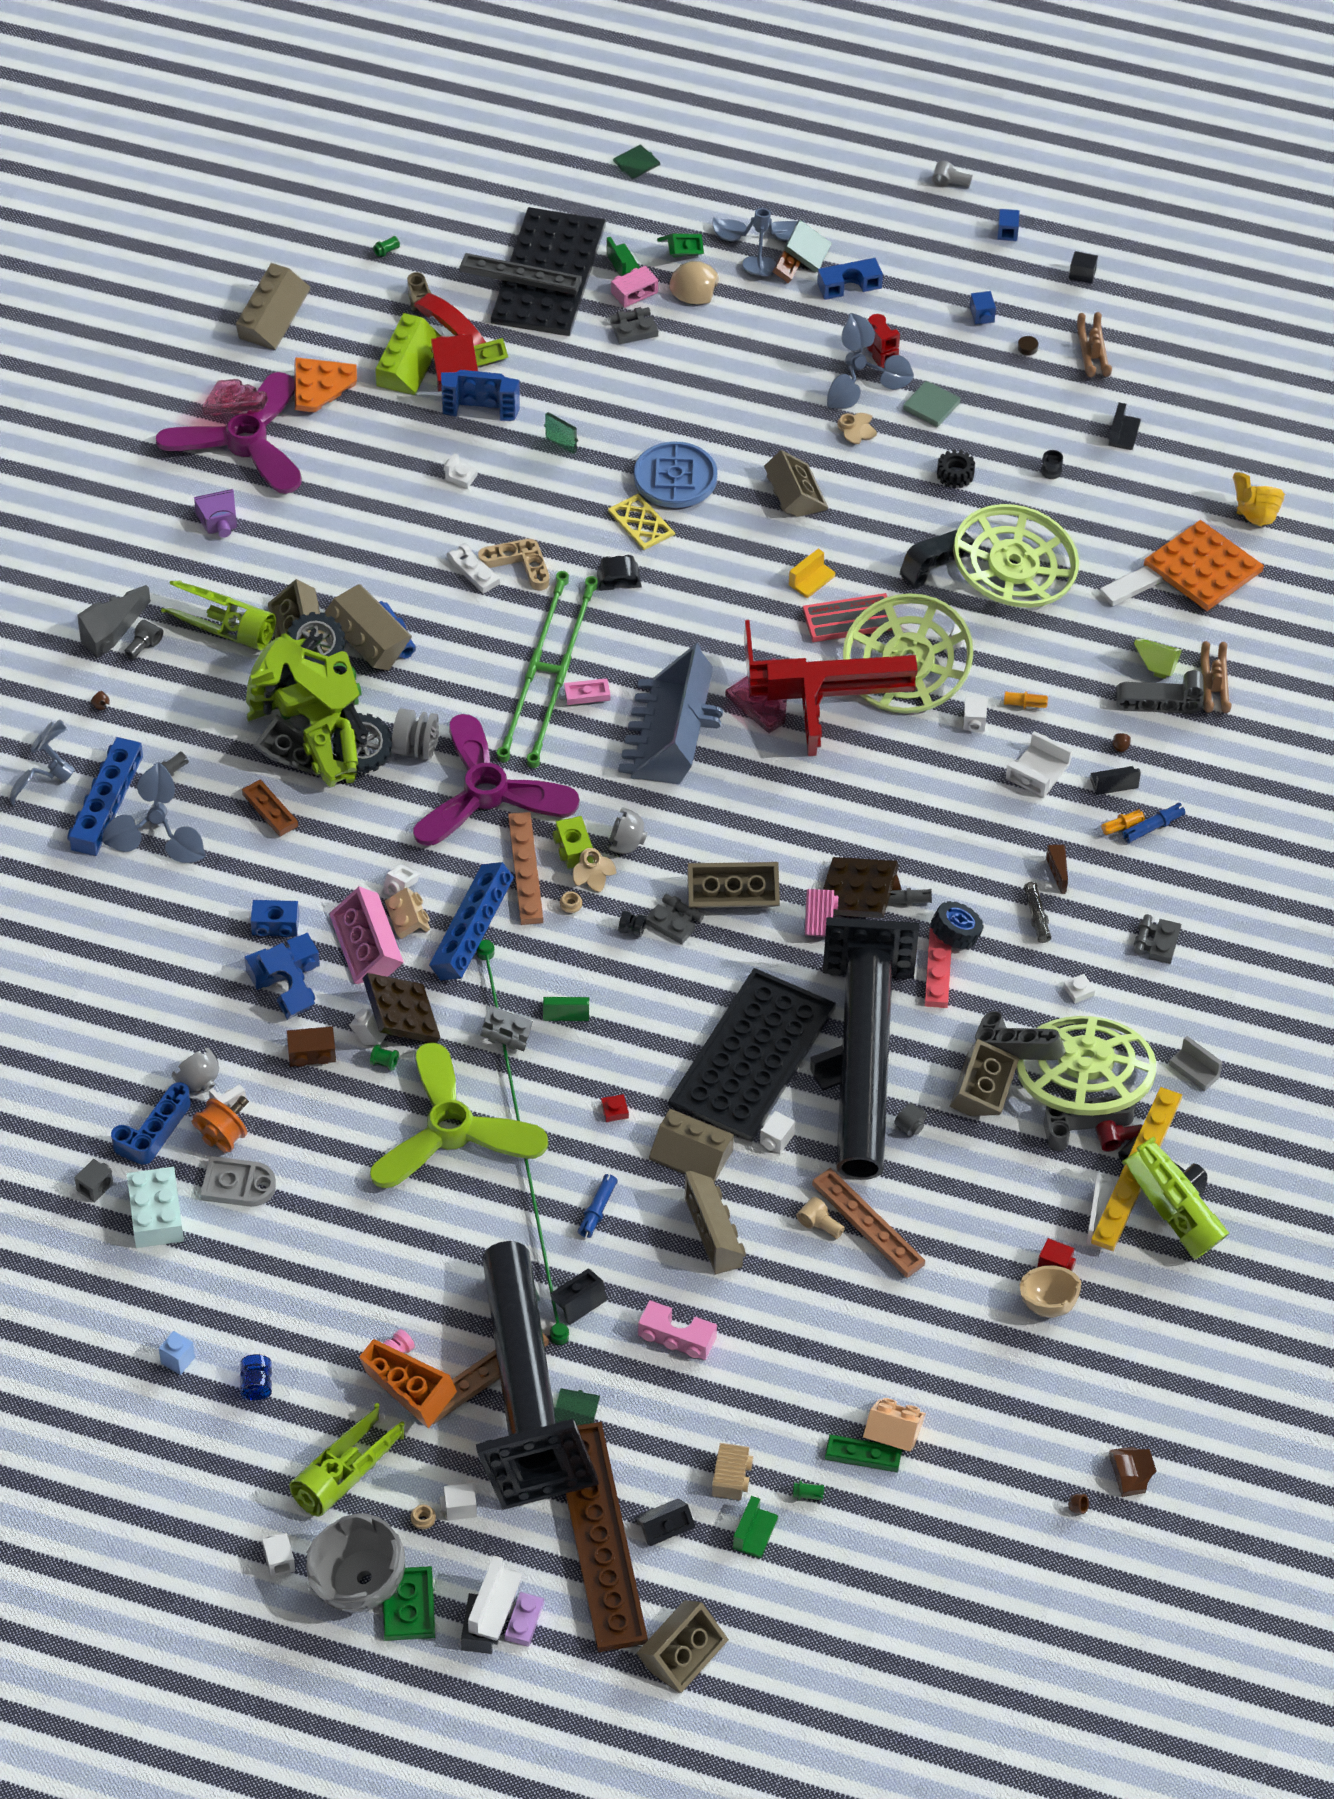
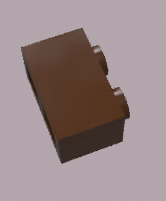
[286,1026,336,1067]

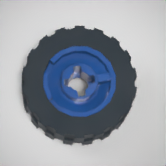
[931,901,984,949]

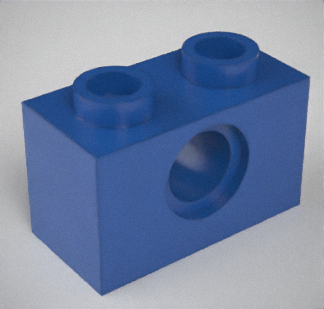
[251,900,299,937]

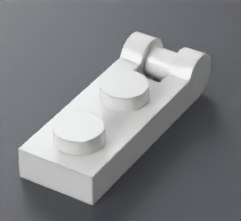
[447,543,500,594]

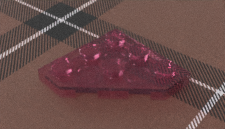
[202,379,268,416]
[725,658,787,734]

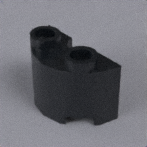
[597,555,642,591]

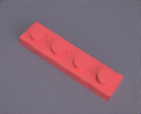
[925,928,952,1008]

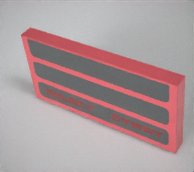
[803,593,892,642]

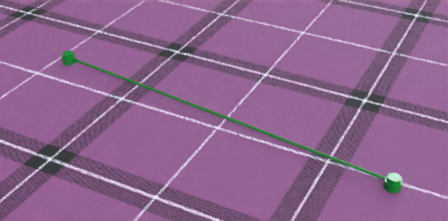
[476,940,569,1345]

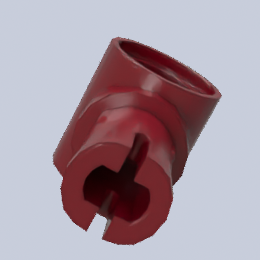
[1095,1120,1143,1152]

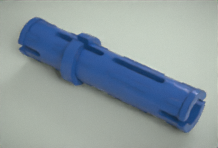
[1122,802,1185,844]
[578,1174,618,1238]

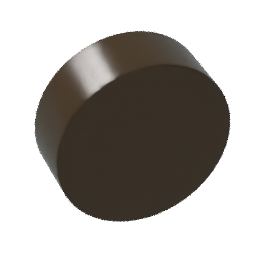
[1018,336,1039,355]

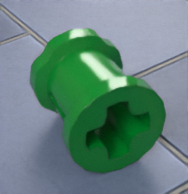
[370,1044,399,1071]

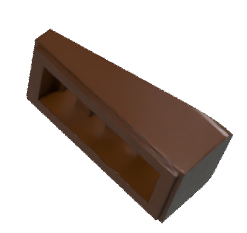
[1046,845,1068,894]

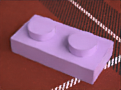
[505,1592,544,1647]

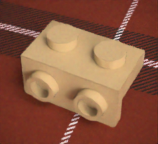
[385,887,430,939]

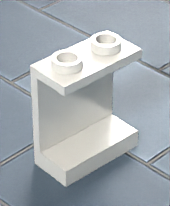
[1006,731,1072,798]

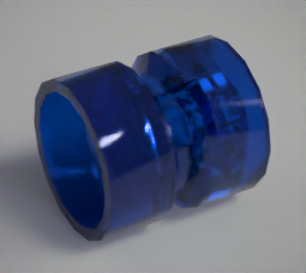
[240,1354,272,1400]

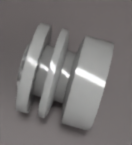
[392,708,439,760]

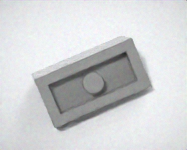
[1169,1036,1222,1091]

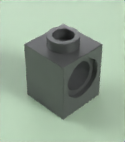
[75,1159,113,1203]

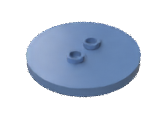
[634,441,718,508]

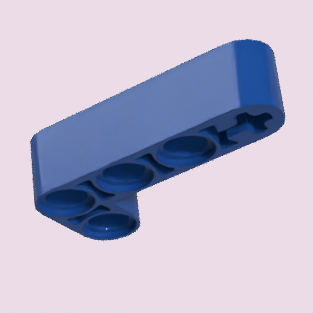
[111,1082,191,1165]

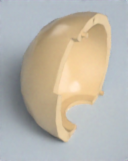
[669,261,719,304]
[1019,1265,1081,1318]

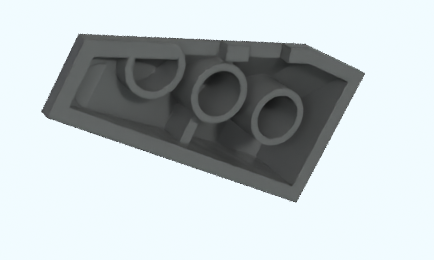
[77,585,151,658]
[253,715,337,777]

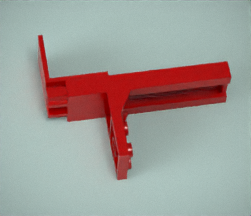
[744,620,918,756]

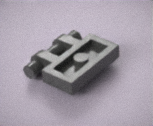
[609,307,659,345]
[646,894,704,945]
[1134,914,1182,964]
[480,1005,533,1052]

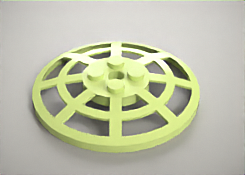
[953,504,1079,608]
[843,593,973,714]
[1016,1016,1156,1116]

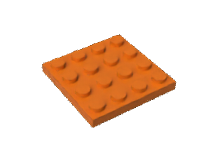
[1144,520,1264,611]

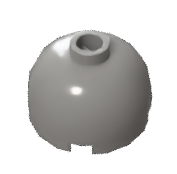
[608,807,647,854]
[172,1048,219,1092]

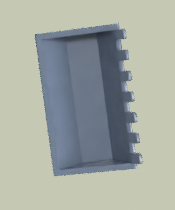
[618,643,724,784]

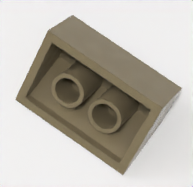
[764,450,829,517]
[949,1039,1019,1116]
[649,1109,734,1183]
[636,1600,729,1693]

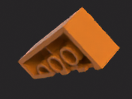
[359,1339,457,1429]

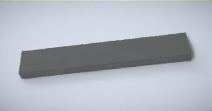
[460,253,582,295]

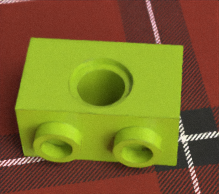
[553,816,593,869]

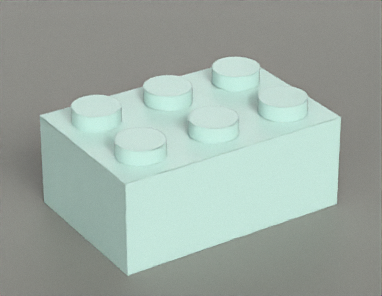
[127,1167,184,1248]

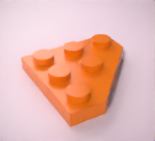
[294,357,357,412]

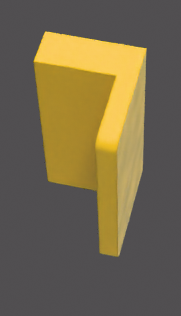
[789,548,835,598]

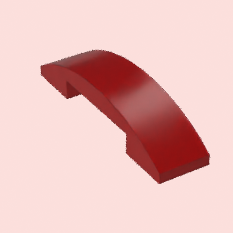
[414,293,486,346]

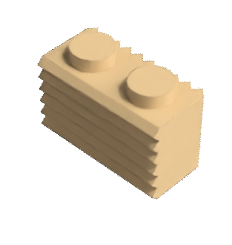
[712,1443,753,1501]

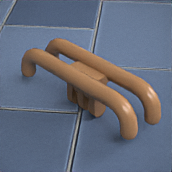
[1077,312,1112,378]
[1201,641,1232,714]

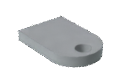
[200,1156,276,1207]

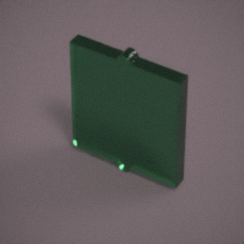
[613,144,660,179]
[544,412,578,454]
[555,1388,600,1426]

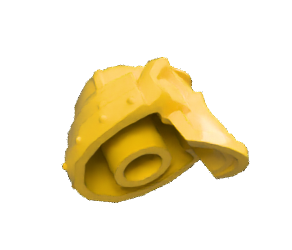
[1232,472,1285,526]

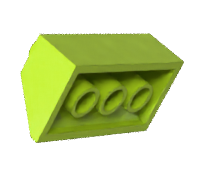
[375,313,441,395]

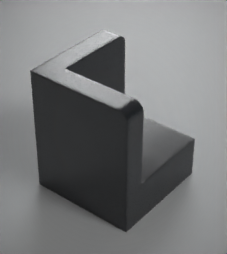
[1069,251,1098,284]

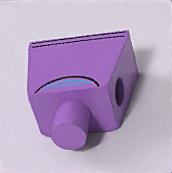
[194,489,237,538]

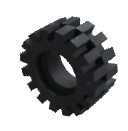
[937,449,975,488]

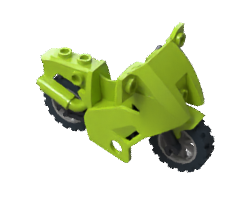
[246,612,392,788]

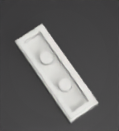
[1100,566,1164,607]

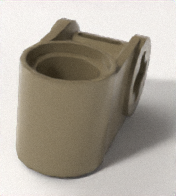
[407,272,431,311]

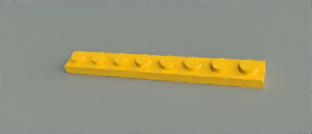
[1091,1087,1182,1252]

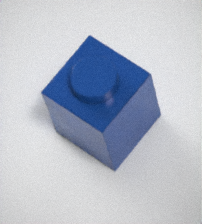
[997,209,1020,241]
[970,291,996,325]

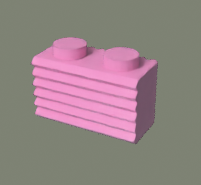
[611,266,658,308]
[805,889,838,937]

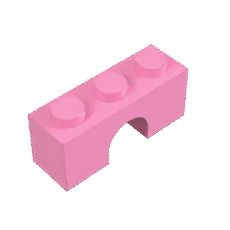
[638,1300,717,1360]

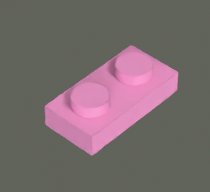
[564,678,610,705]

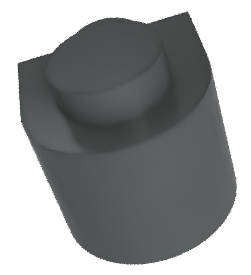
[894,1102,927,1136]

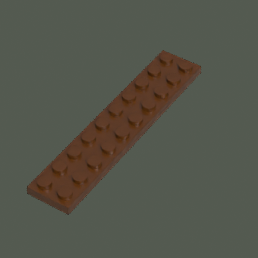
[565,1422,648,1652]

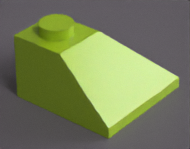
[1134,638,1182,679]

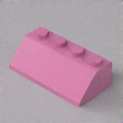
[329,886,404,984]

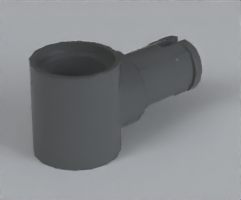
[124,619,164,660]

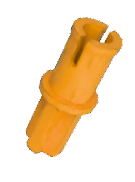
[1004,691,1048,709]
[1101,809,1145,835]

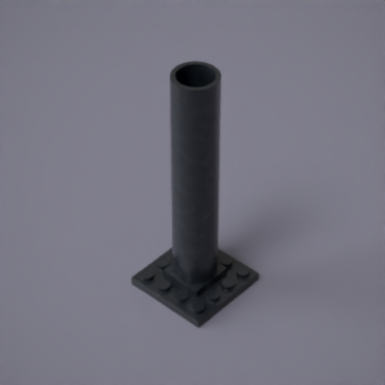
[823,917,919,1180]
[476,1241,599,1510]

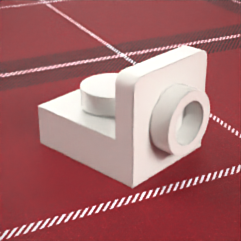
[444,453,478,489]
[383,865,420,897]
[209,1084,246,1108]

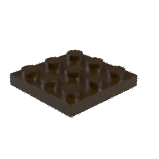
[823,857,899,918]
[362,973,441,1043]

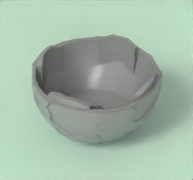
[306,1513,405,1612]

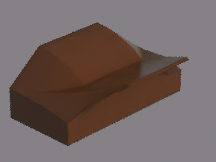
[1109,1447,1157,1497]

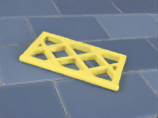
[608,494,675,550]

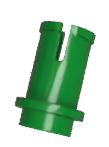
[373,236,400,257]
[792,1480,824,1501]

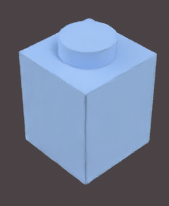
[159,1331,195,1375]

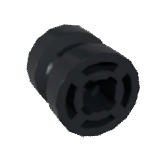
[1041,450,1063,479]
[618,910,647,937]

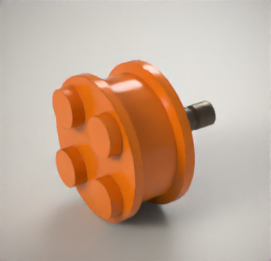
[191,1096,249,1153]

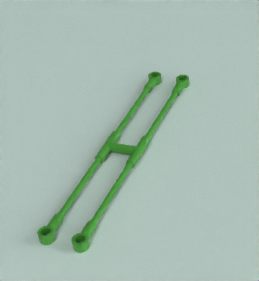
[497,571,598,768]

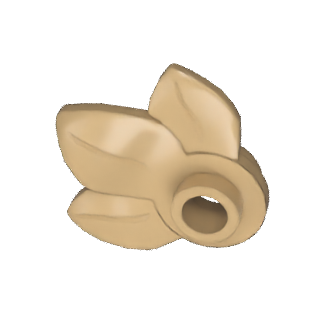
[837,413,877,444]
[573,848,616,892]

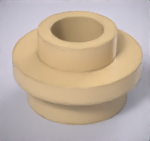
[560,891,582,913]
[411,1504,436,1529]

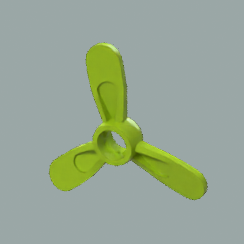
[370,1043,548,1188]

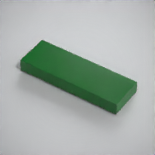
[825,1434,902,1473]

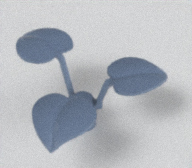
[712,208,805,276]
[827,313,914,409]
[10,719,75,806]
[102,762,206,863]

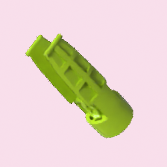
[161,580,276,651]
[1122,1137,1230,1260]
[289,1403,405,1517]

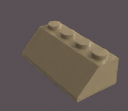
[236,263,310,350]
[268,579,328,654]
[324,584,412,671]
[687,862,780,908]
[685,1171,746,1275]

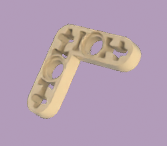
[478,539,549,591]

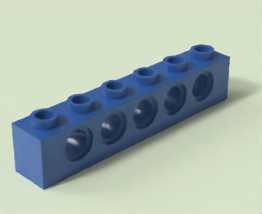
[67,737,143,856]
[429,862,514,980]

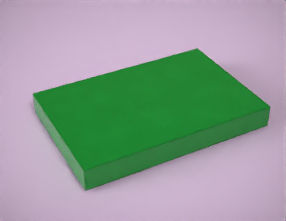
[383,1566,435,1641]

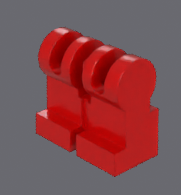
[867,314,900,368]

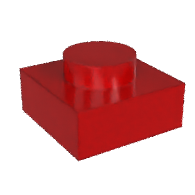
[601,1094,629,1122]

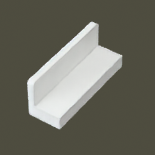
[1086,1173,1116,1249]
[468,1556,522,1640]

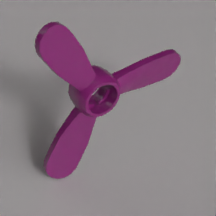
[156,372,302,494]
[413,714,580,846]

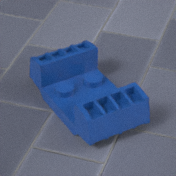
[441,370,520,421]

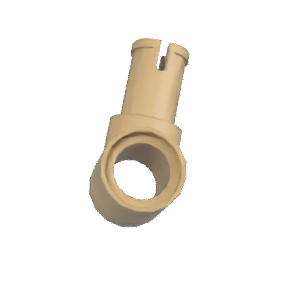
[796,1197,845,1239]

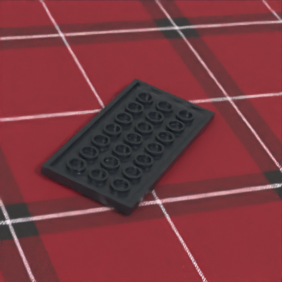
[491,207,606,336]
[668,968,836,1142]

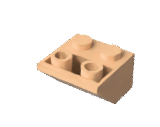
[863,1398,926,1452]

